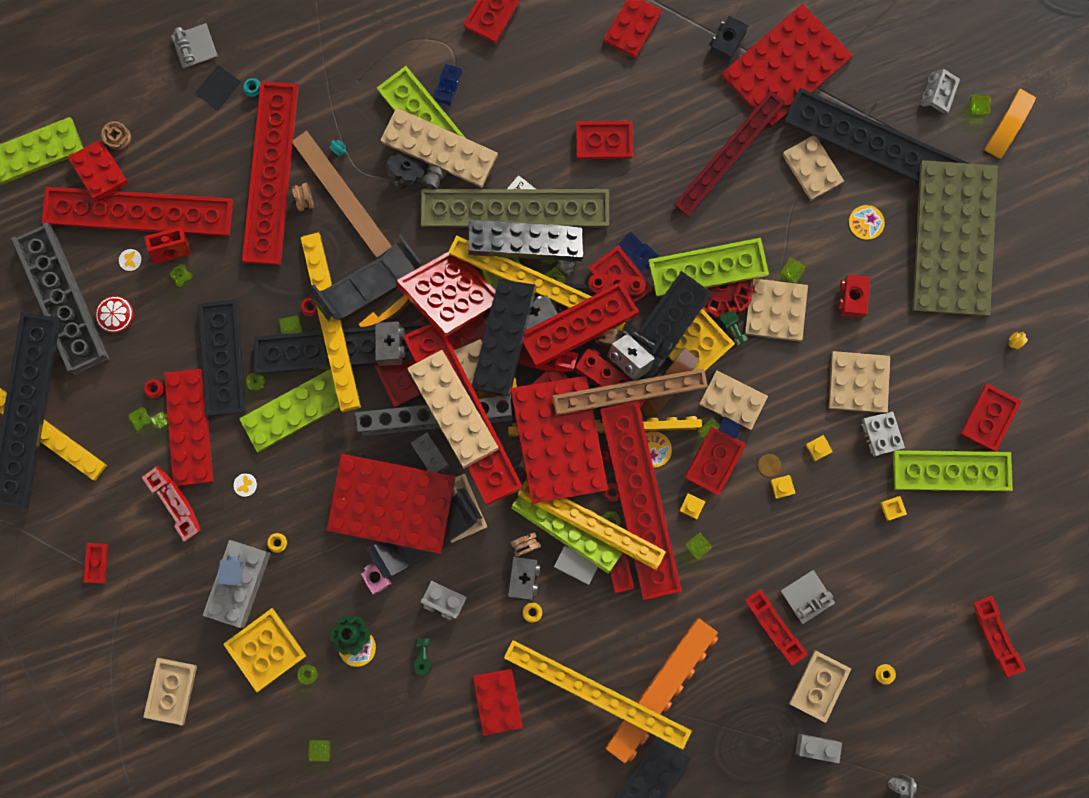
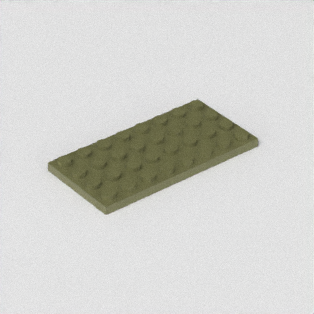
[912,160,998,316]

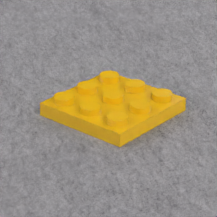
[668,309,735,371]
[223,608,306,692]

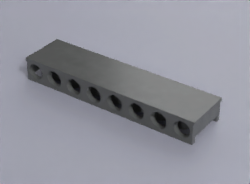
[11,223,109,375]
[355,396,513,437]

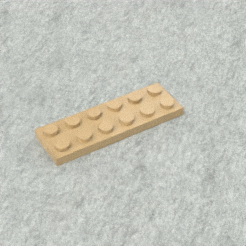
[380,108,498,188]
[407,350,499,468]

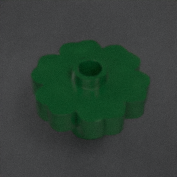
[330,616,371,656]

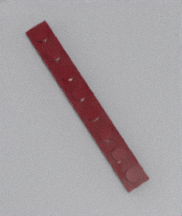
[674,91,785,217]

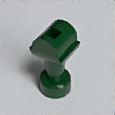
[719,310,749,347]
[413,639,432,676]

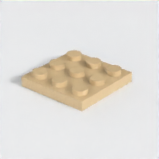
[745,279,808,342]
[829,351,890,413]

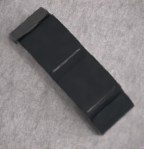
[308,235,421,322]
[366,487,482,579]

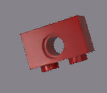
[145,227,191,264]
[838,275,870,318]

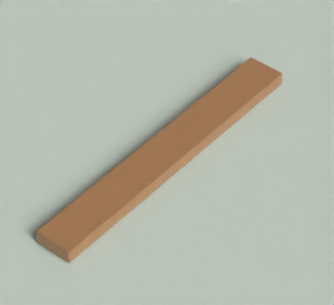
[292,131,392,259]
[552,369,708,415]

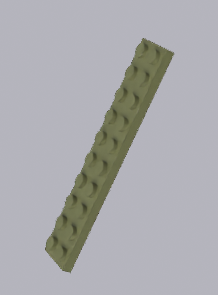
[421,189,609,228]

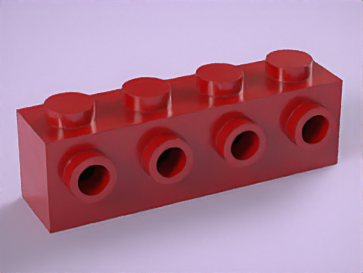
[574,348,646,408]

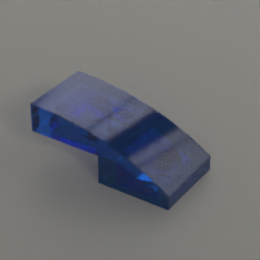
[433,64,463,105]
[617,231,659,270]
[718,417,742,439]

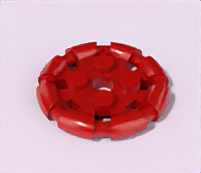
[703,279,756,318]

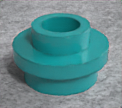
[243,79,261,97]
[329,140,347,157]

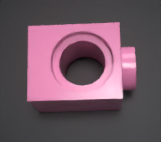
[361,563,392,594]

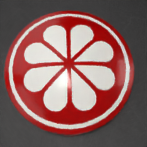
[95,296,135,334]

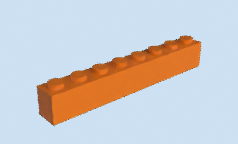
[605,618,718,763]

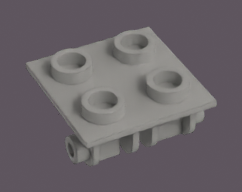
[171,23,218,68]
[861,412,905,457]
[781,570,835,624]
[888,774,916,798]

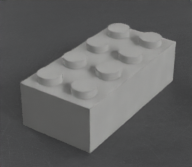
[203,540,271,628]

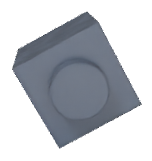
[218,556,244,586]

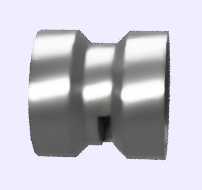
[421,164,446,189]

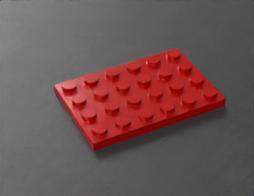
[721,3,853,128]
[511,376,608,504]
[327,454,456,554]

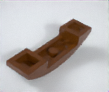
[640,348,700,418]

